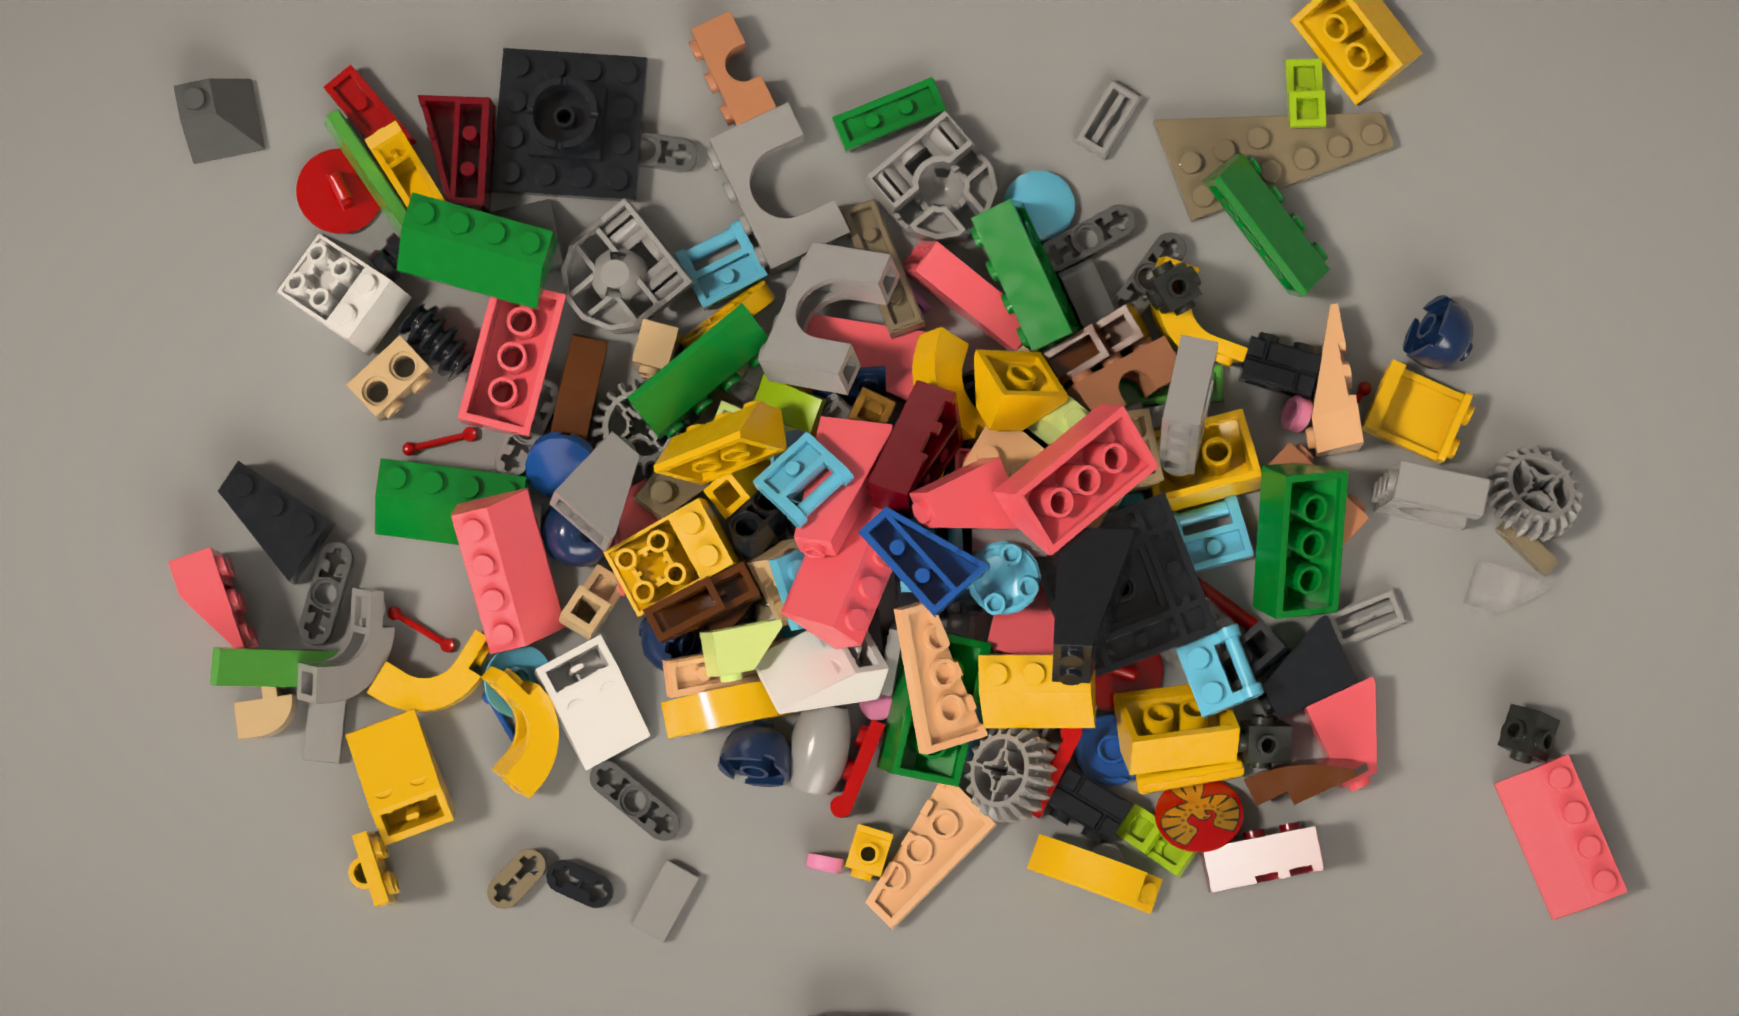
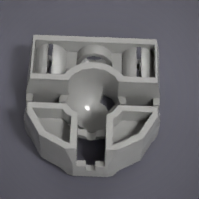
[864,111,998,245]
[561,198,696,334]

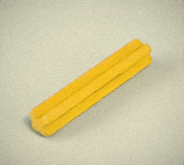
[1136,756,1244,794]

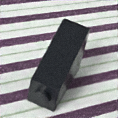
[1257,615,1358,720]

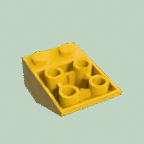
[603,498,741,617]
[345,708,455,846]

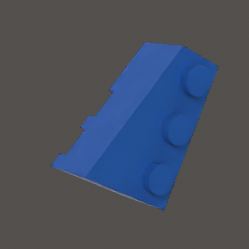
[858,507,990,618]

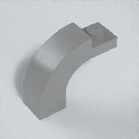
[297,587,395,704]

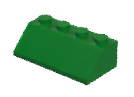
[1202,153,1330,297]
[397,192,558,310]
[970,199,1082,352]
[627,303,768,440]
[375,458,530,545]
[1252,463,1349,619]
[876,632,992,787]

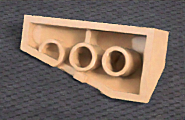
[1305,303,1364,458]

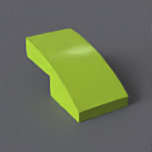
[1284,58,1326,128]
[754,373,827,434]
[1116,803,1197,879]

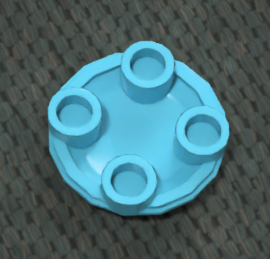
[1003,171,1075,241]
[969,541,1041,615]

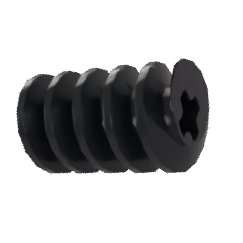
[398,304,476,382]

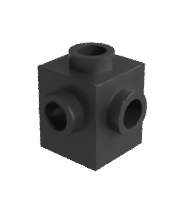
[1144,260,1202,316]
[1498,704,1560,764]
[1238,714,1293,769]

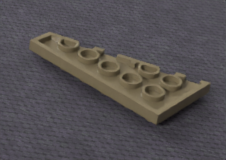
[1153,112,1395,222]

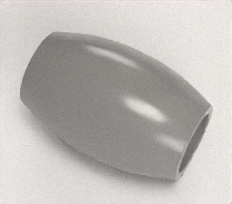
[790,705,851,795]

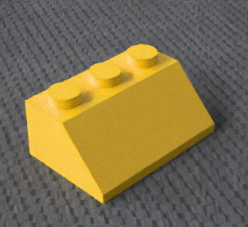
[1290,0,1423,105]
[654,401,787,485]
[1147,408,1262,511]
[978,654,1096,728]
[1113,684,1240,775]

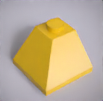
[974,350,1069,432]

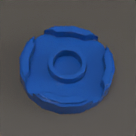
[525,432,594,498]
[1074,713,1136,786]

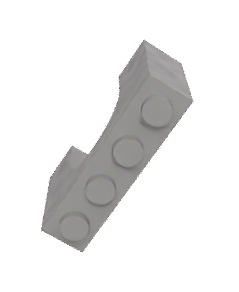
[706,102,850,274]
[758,242,900,395]
[1159,335,1219,476]
[1370,461,1490,530]

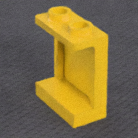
[1361,359,1475,465]

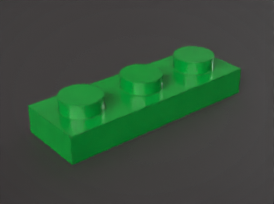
[832,77,946,153]

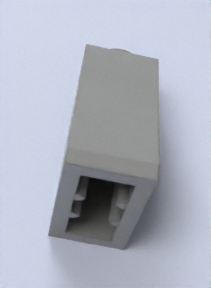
[549,431,640,552]

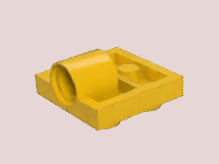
[348,831,401,907]

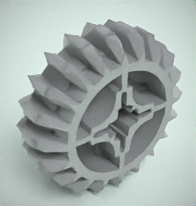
[591,379,690,477]
[1486,446,1583,543]
[964,728,1058,823]

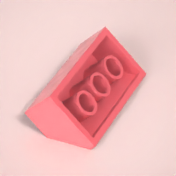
[458,289,567,437]
[992,404,1159,555]
[451,488,566,654]
[780,496,892,649]
[1494,754,1628,920]

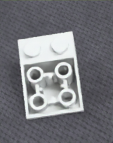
[277,234,412,356]
[755,630,889,714]
[533,634,651,771]

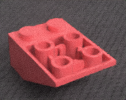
[168,547,259,648]

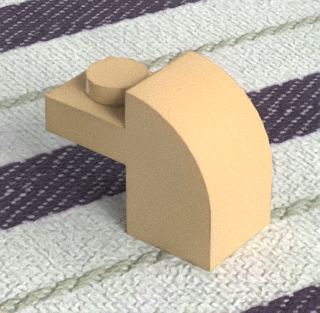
[559,564,622,641]
[234,687,298,741]

